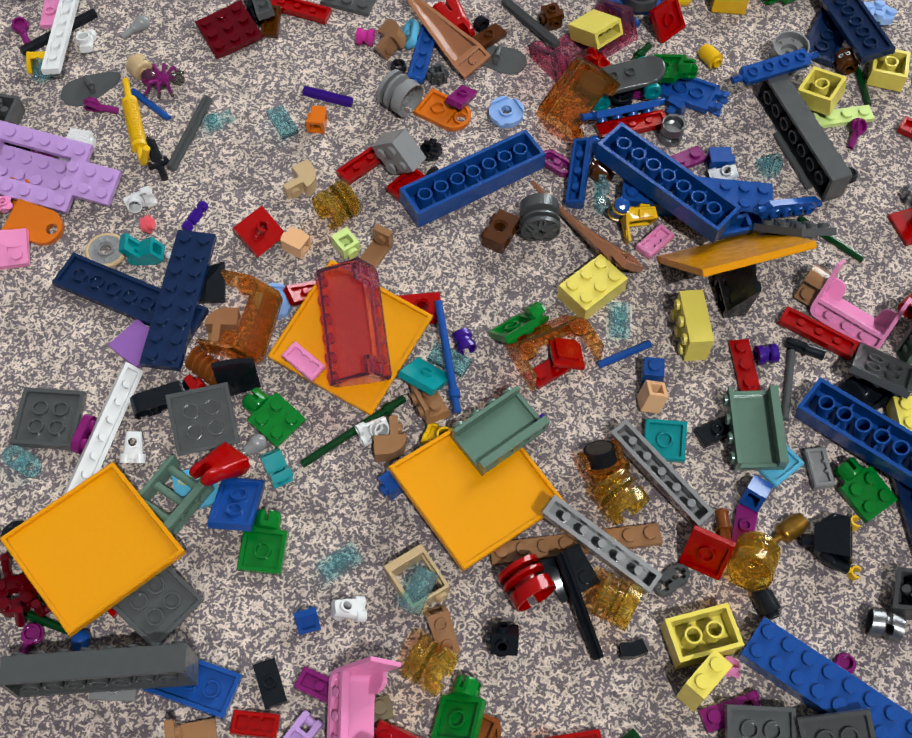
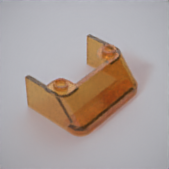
[197,269,283,364]
[506,314,604,392]

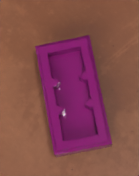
[446,85,477,110]
[731,504,758,550]

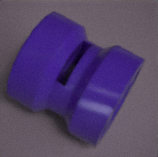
[452,328,477,356]
[753,343,780,365]

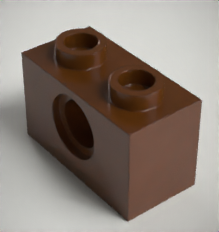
[481,209,520,254]

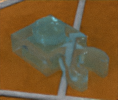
[202,109,235,133]

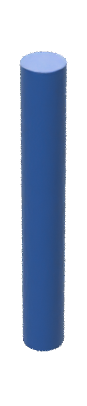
[131,88,171,122]
[596,340,652,369]

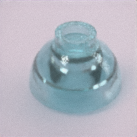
[32,58,54,83]
[758,153,783,179]

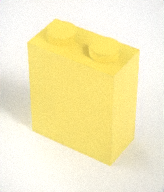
[568,9,623,50]
[676,649,733,712]

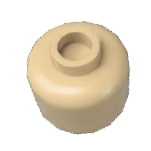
[126,54,152,80]

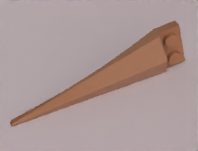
[407,0,491,80]
[531,180,645,273]

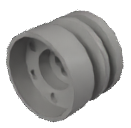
[768,31,810,78]
[376,69,424,118]

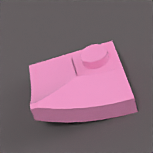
[0,228,30,270]

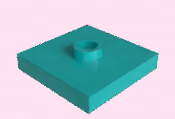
[398,357,448,396]
[644,419,687,463]

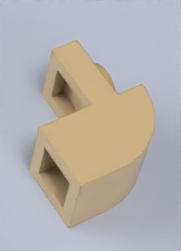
[283,159,317,200]

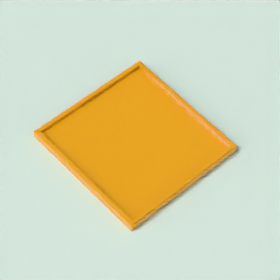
[657,231,817,277]
[267,260,433,415]
[388,419,565,572]
[0,462,186,638]

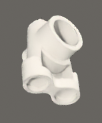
[75,29,96,54]
[707,164,739,180]
[123,185,157,213]
[354,416,390,448]
[120,431,146,463]
[330,595,367,622]

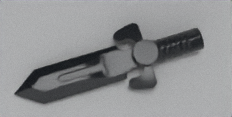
[146,136,169,181]

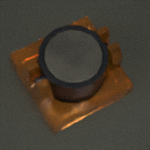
[574,439,630,483]

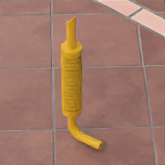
[121,77,150,166]

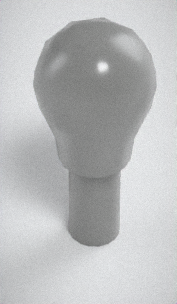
[120,15,150,40]
[239,434,267,456]

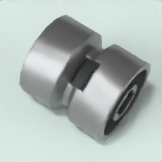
[658,114,686,148]
[865,607,906,643]

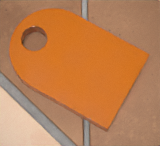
[414,88,471,131]
[1,198,64,246]

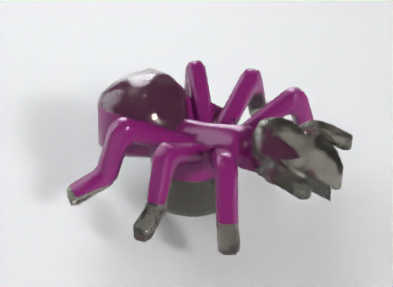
[141,63,185,99]

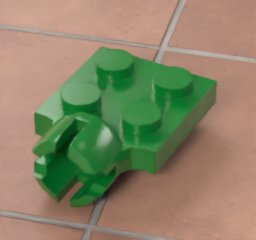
[654,54,698,84]
[487,302,549,344]
[242,388,306,448]
[834,457,898,523]
[237,509,288,576]
[431,675,487,738]

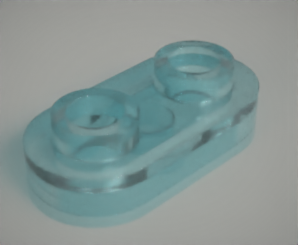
[2,445,42,478]

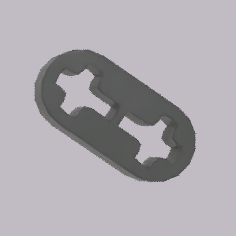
[653,564,690,598]

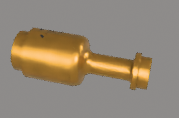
[756,513,809,556]

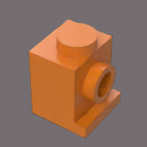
[306,105,327,134]

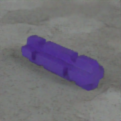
[181,200,208,231]

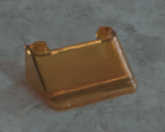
[536,57,621,141]

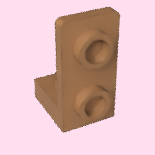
[358,224,394,271]
[423,604,460,659]
[164,718,217,738]

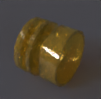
[312,180,361,230]
[592,468,650,525]
[727,531,781,591]
[590,572,645,632]
[401,635,460,697]

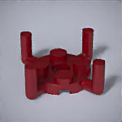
[0,554,39,627]

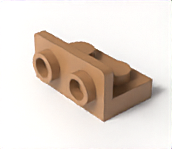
[409,385,450,425]

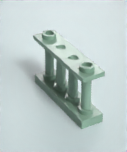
[139,455,215,537]

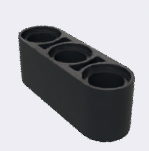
[130,380,190,420]

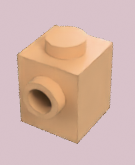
[280,227,312,259]
[637,380,669,414]

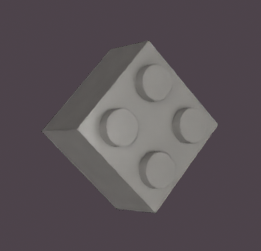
[371,128,426,175]

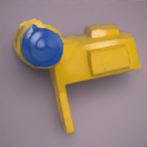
[607,197,658,245]

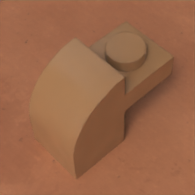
[375,18,407,60]
[794,264,831,307]
[205,307,241,351]
[373,415,407,462]

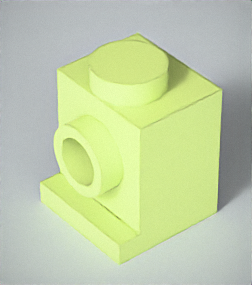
[331,227,360,260]

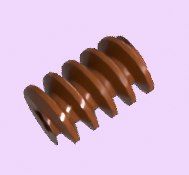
[185,346,219,385]

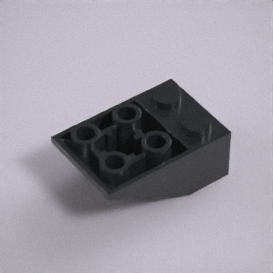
[714,264,762,318]

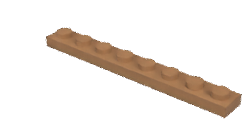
[490,523,663,566]

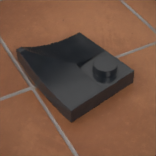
[199,262,226,304]
[211,358,261,396]
[838,376,894,411]
[541,543,600,604]

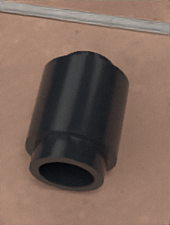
[751,586,782,620]

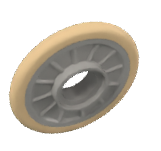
[85,233,126,268]

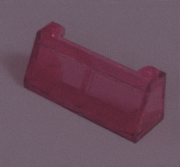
[528,0,638,86]

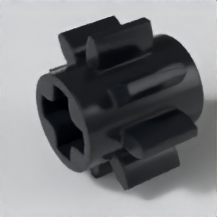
[420,138,442,161]

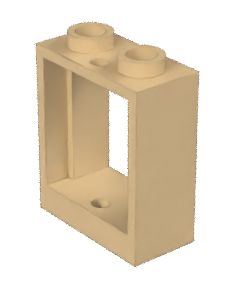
[384,544,450,616]

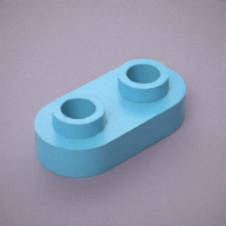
[403,18,419,50]

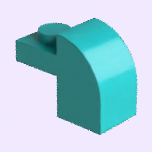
[118,233,165,266]
[259,448,294,489]

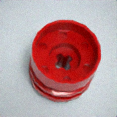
[497,554,556,612]

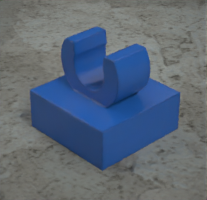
[666,95,686,116]
[294,606,321,635]

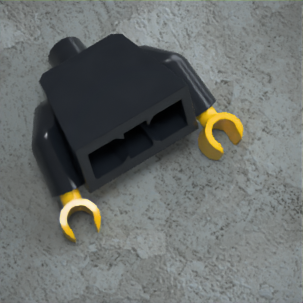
[801,513,861,580]

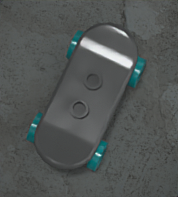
[578,56,666,111]

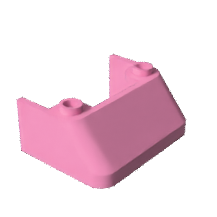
[810,259,912,349]
[327,656,401,738]

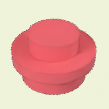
[140,215,156,234]

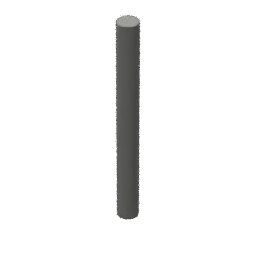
[773,131,813,190]
[782,349,796,422]

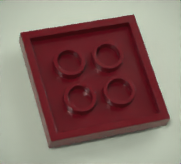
[195,0,263,59]

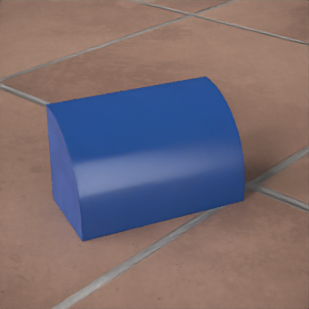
[717,213,754,240]

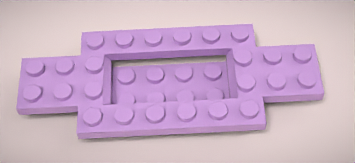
[0,120,122,215]

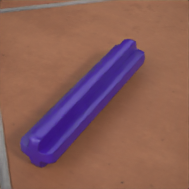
[302,86,353,107]

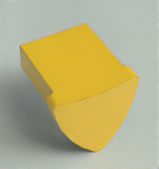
[26,51,45,74]

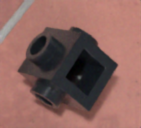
[486,622,519,657]

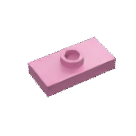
[40,0,59,29]
[635,223,675,260]
[281,341,326,383]

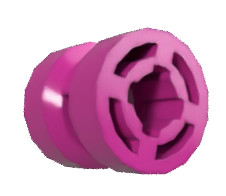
[355,27,375,47]

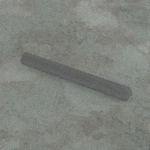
[501,0,560,49]
[166,95,212,171]

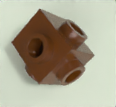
[538,2,564,31]

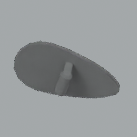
[483,45,527,75]
[61,72,121,106]

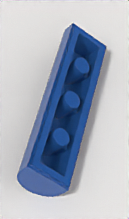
[565,137,593,209]

